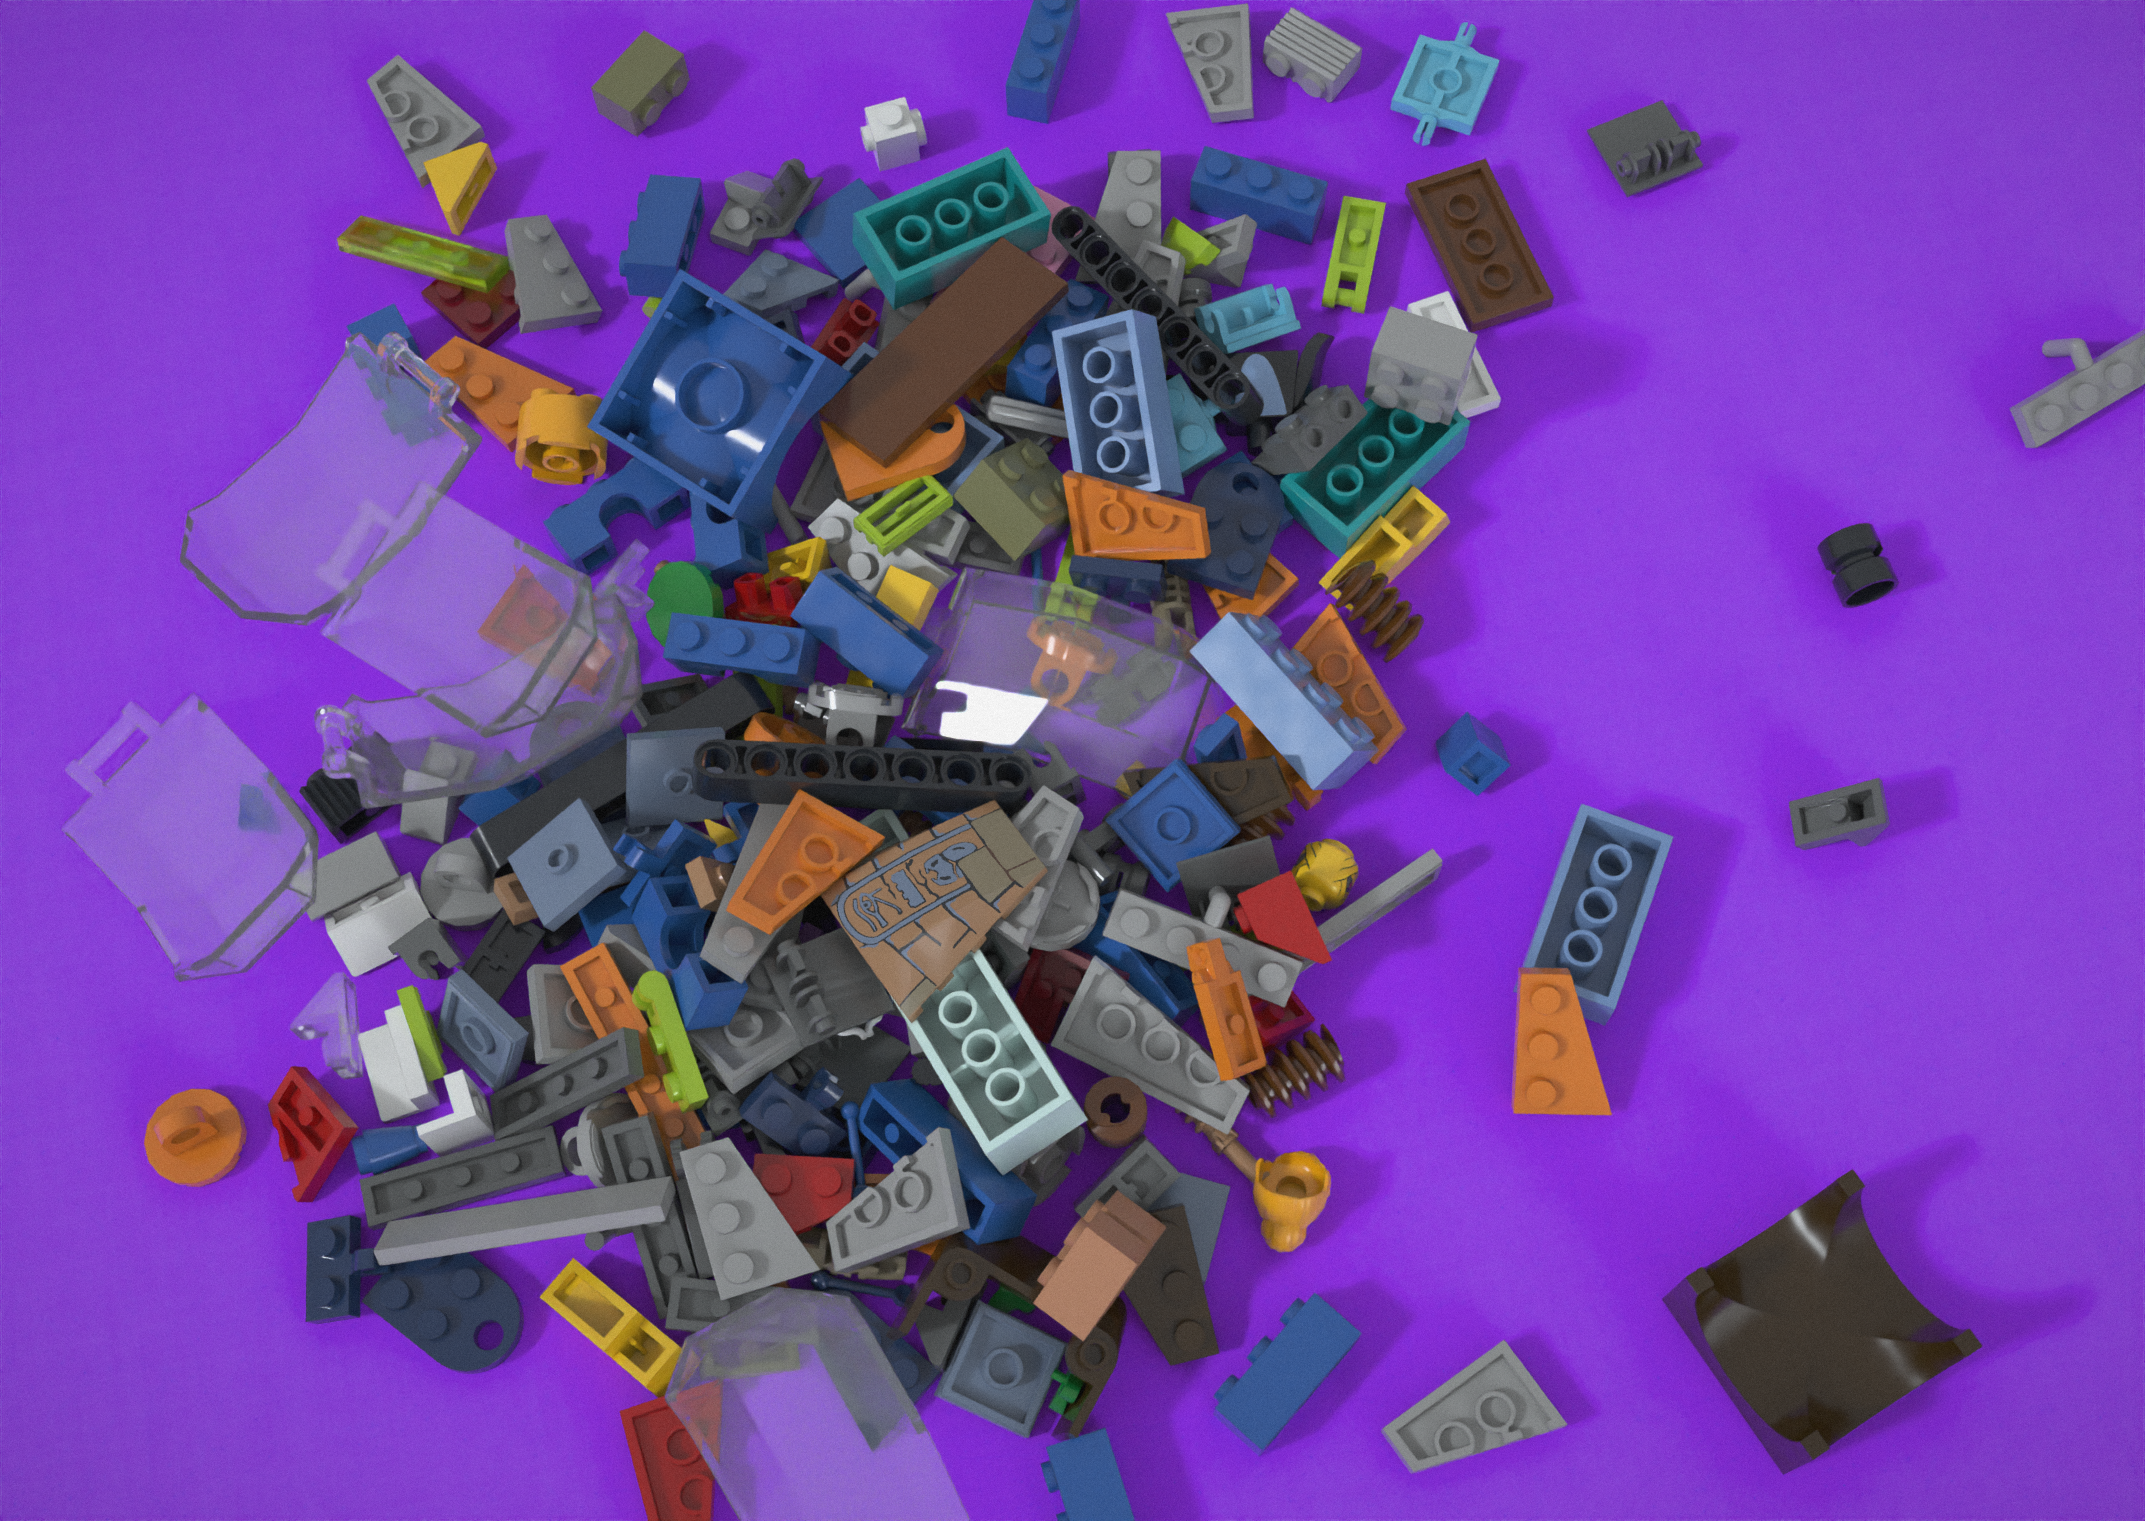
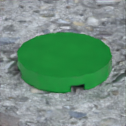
[645,561,724,647]

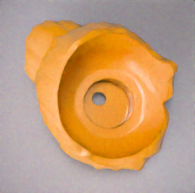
[1253,1151,1331,1253]

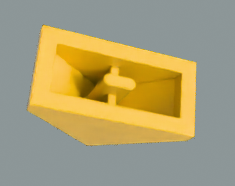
[423,142,497,236]
[763,537,832,595]

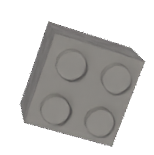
[1364,306,1478,425]

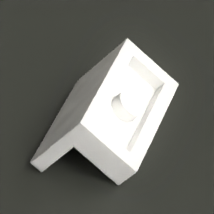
[324,872,433,977]
[358,1005,440,1124]
[416,1069,495,1157]

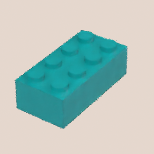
[852,147,1051,310]
[1280,399,1471,559]

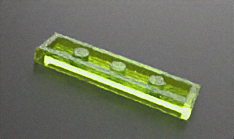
[337,215,510,293]

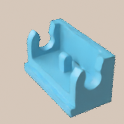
[1194,284,1301,354]

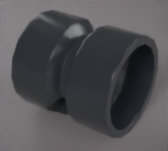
[1817,523,1899,608]

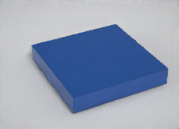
[792,178,881,289]
[1105,756,1241,893]

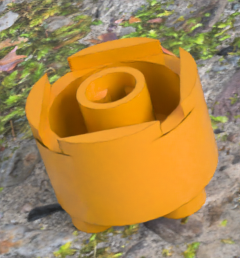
[515,388,608,485]

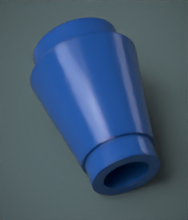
[351,1124,428,1176]

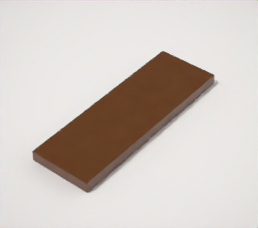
[818,237,1069,469]

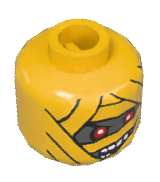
[1291,839,1359,911]

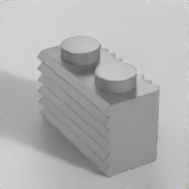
[1263,7,1362,103]

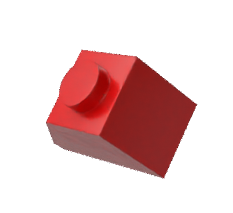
[1232,870,1332,964]

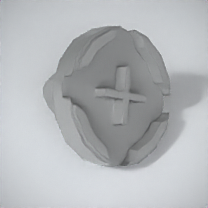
[807,682,904,747]
[420,838,503,931]
[1030,860,1100,952]
[560,1093,639,1188]

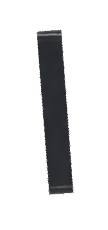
[1052,206,1264,426]
[469,672,775,879]
[692,739,1032,815]

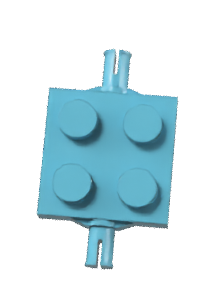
[1390,22,1499,146]
[1166,373,1236,479]

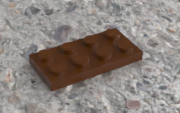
[1405,158,1554,333]

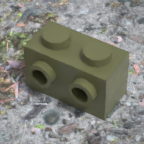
[591,30,690,137]

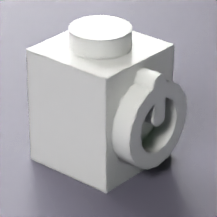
[860,97,927,172]

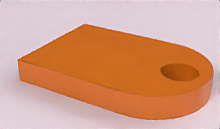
[820,404,966,502]

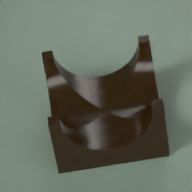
[1662,1169,1983,1475]

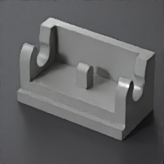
[288,831,401,922]

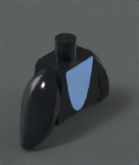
[1177,332,1335,456]

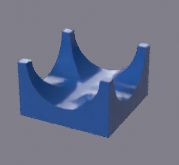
[587,269,855,535]

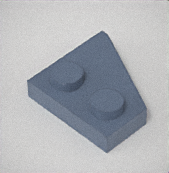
[723,249,839,319]

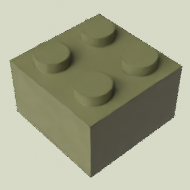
[953,438,1070,561]

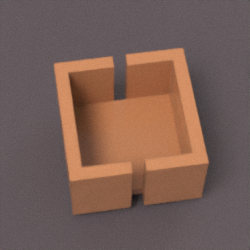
[1033,1190,1167,1341]

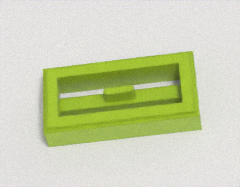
[853,475,953,557]

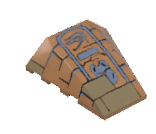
[821,800,1048,1023]

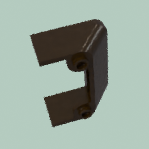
[886,1231,1127,1441]

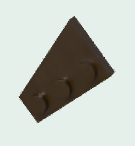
[1122,755,1295,826]
[1123,1202,1220,1366]

